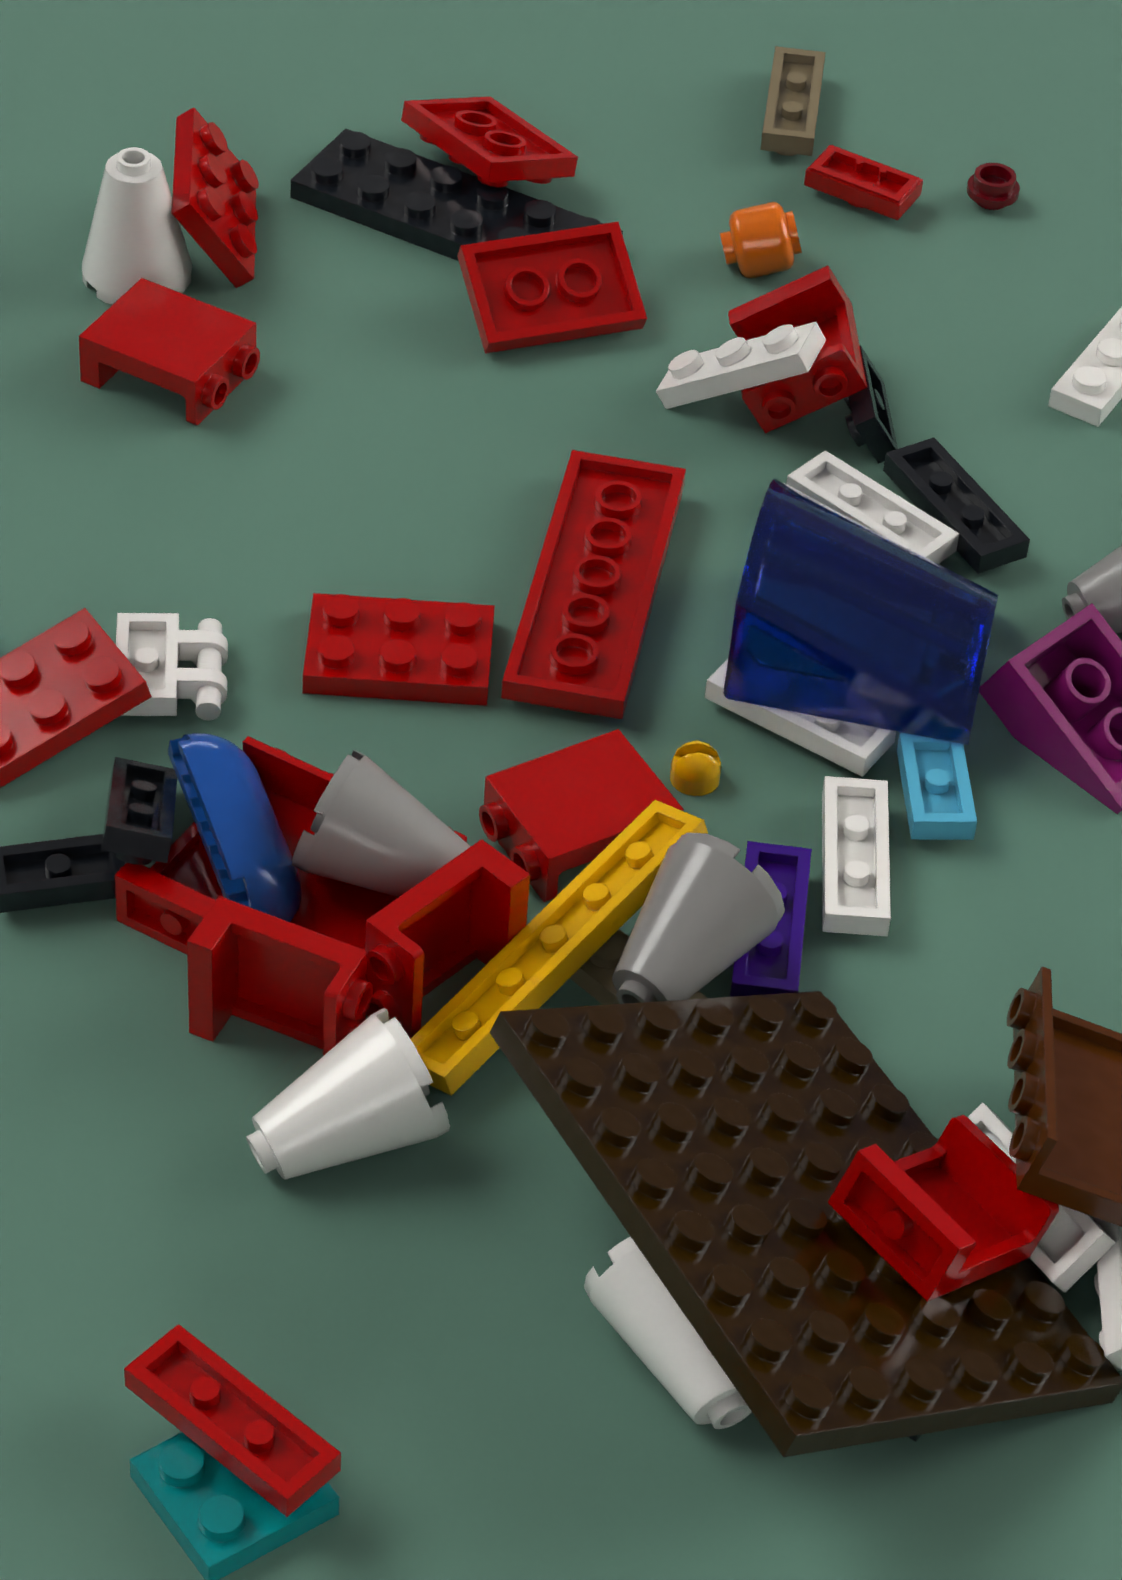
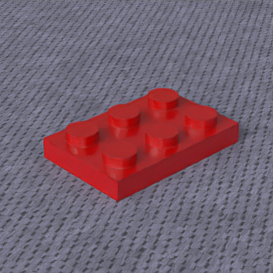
[401,96,578,187]
[172,107,259,288]
[457,222,647,354]
[302,593,495,706]
[0,608,152,788]

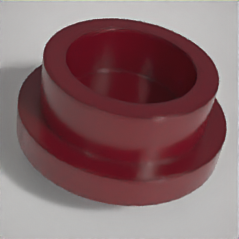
[967,163,1020,210]

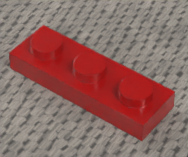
[124,1324,341,1517]

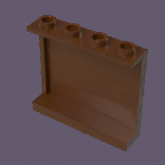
[1007,966,1122,1227]

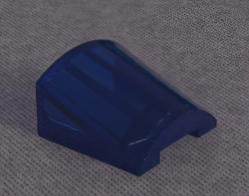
[723,478,999,745]

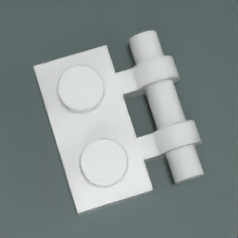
[116,613,228,721]

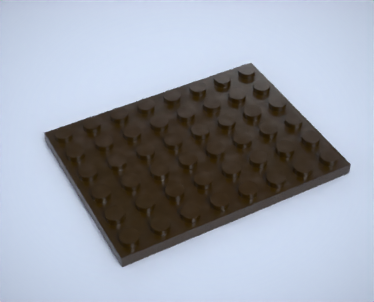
[490,991,1122,1457]

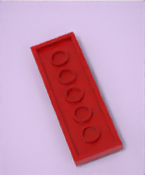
[501,450,686,720]

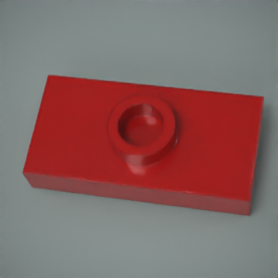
[804,145,923,221]

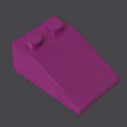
[977,603,1122,814]

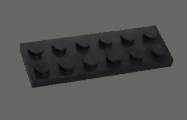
[290,128,623,261]

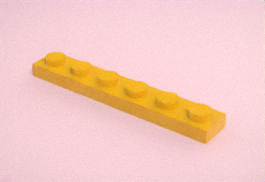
[411,800,708,1096]

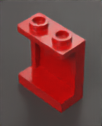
[728,265,867,433]
[79,278,260,425]
[479,729,684,902]
[365,839,530,1039]
[187,896,373,1056]
[828,1115,1059,1302]

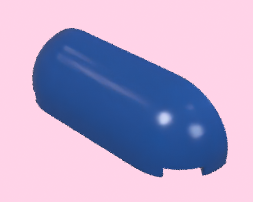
[168,733,302,922]

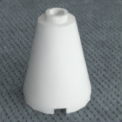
[82,147,192,305]
[246,1008,450,1180]
[584,1236,752,1429]

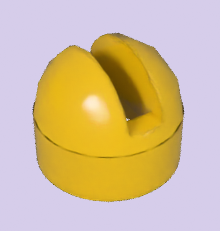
[670,740,721,796]

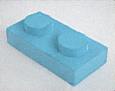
[897,733,977,840]

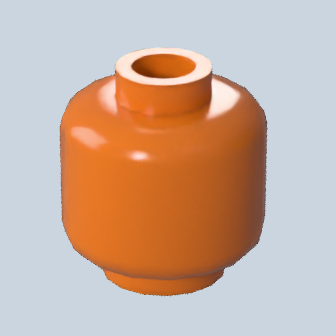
[720,202,802,278]

